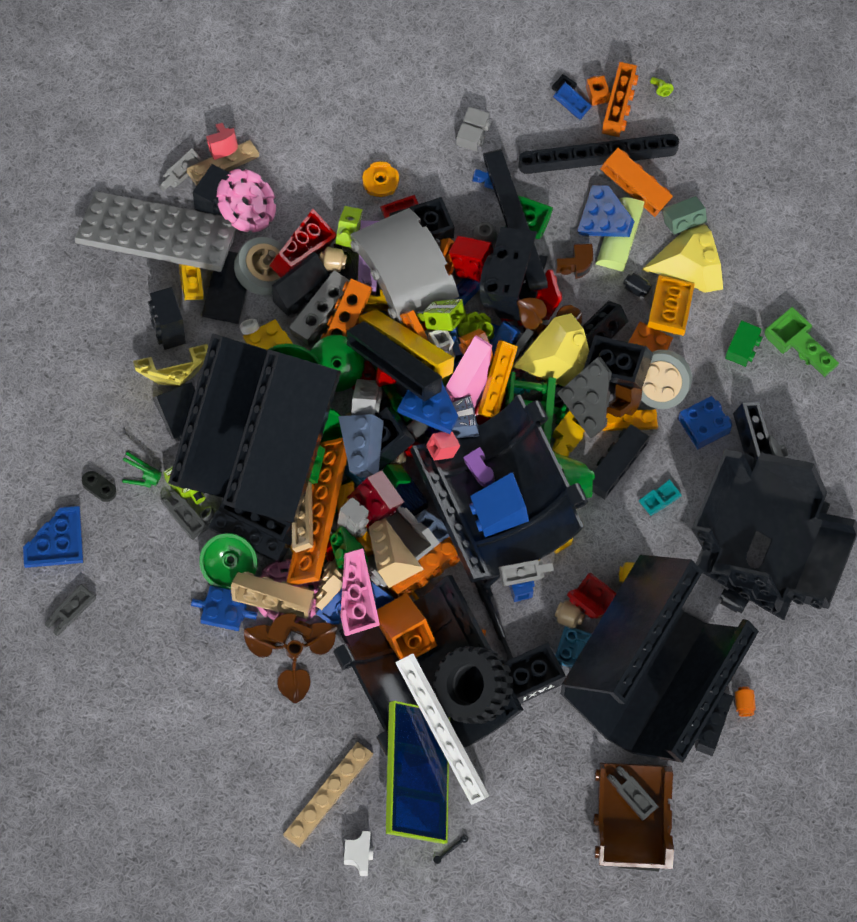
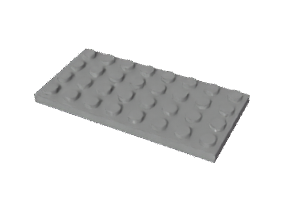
[75,191,237,272]

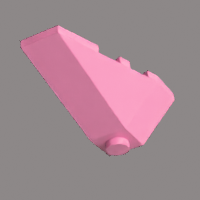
[445,335,492,410]
[341,548,380,636]

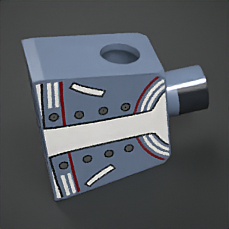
[434,396,479,438]

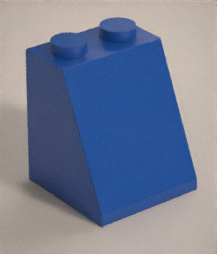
[469,473,529,537]

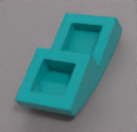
[639,480,682,516]

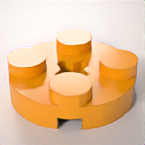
[362,162,399,197]

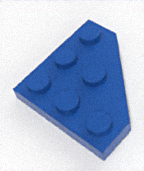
[577,185,635,237]
[397,382,458,434]
[23,506,83,568]
[315,580,396,625]

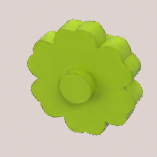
[458,312,494,343]

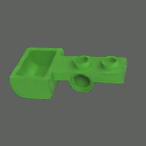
[765,307,839,377]

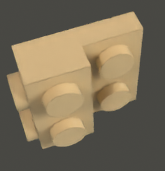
[315,558,343,610]

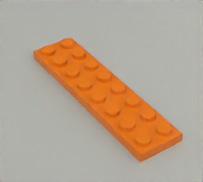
[286,438,347,585]

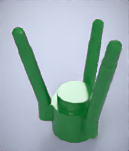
[122,451,162,488]

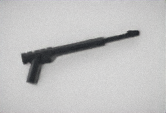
[474,576,513,661]

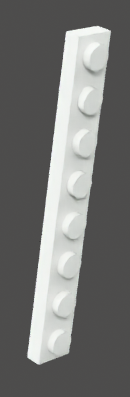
[395,653,489,805]

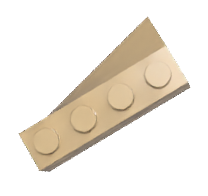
[369,518,424,588]
[231,572,314,620]

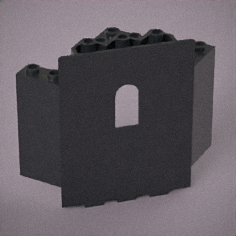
[692,449,857,620]

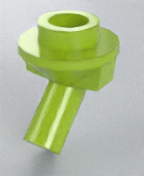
[650,77,674,97]

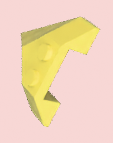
[642,224,723,293]
[513,313,589,386]
[133,344,208,387]

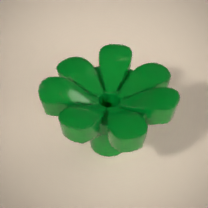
[553,404,567,425]

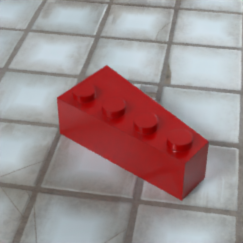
[269,209,337,278]

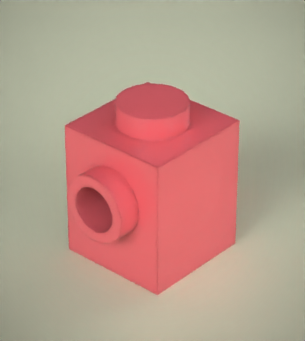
[426,431,460,461]

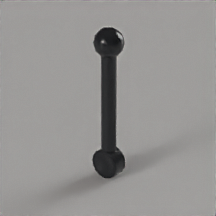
[433,835,468,864]

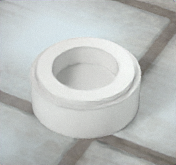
[239,319,259,335]

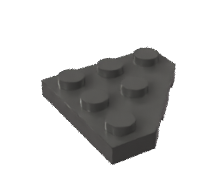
[558,357,612,438]

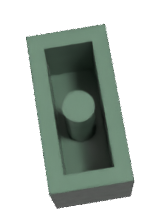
[663,196,707,235]

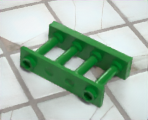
[504,372,556,444]

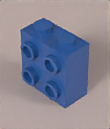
[678,396,732,450]

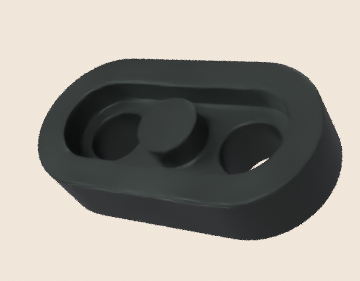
[82,471,116,502]

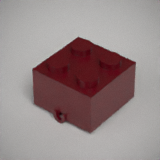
[346,470,404,529]

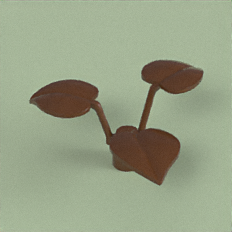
[517,298,582,382]
[244,622,338,703]

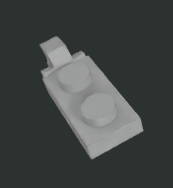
[158,148,203,191]
[499,560,554,587]

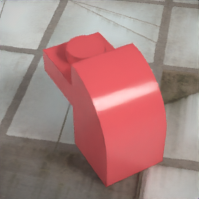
[206,123,238,160]

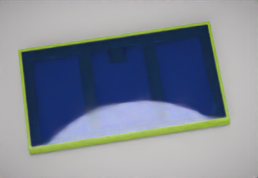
[386,701,450,844]

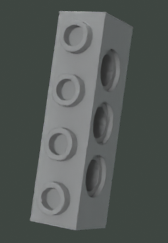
[289,270,352,346]
[351,379,383,415]

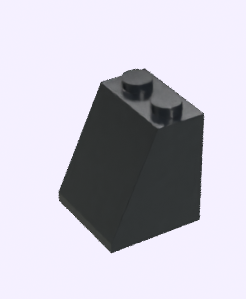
[153,382,195,441]

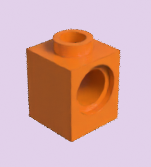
[586,76,610,106]

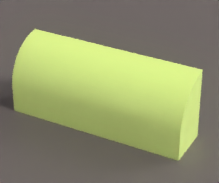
[595,197,645,272]

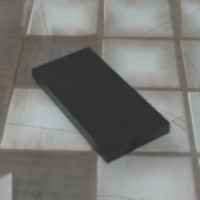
[202,251,247,324]

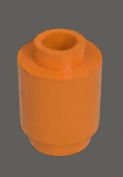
[734,687,756,717]

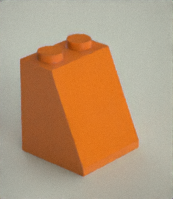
[377,593,437,660]

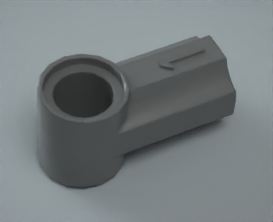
[406,419,430,444]

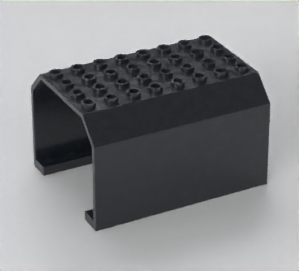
[168,333,341,523]
[560,555,759,763]

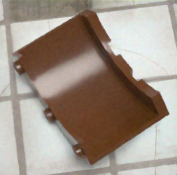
[594,762,674,869]

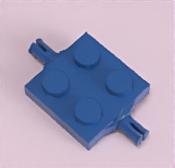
[191,586,258,631]

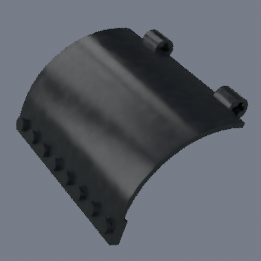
[410,395,588,583]
[333,575,523,768]

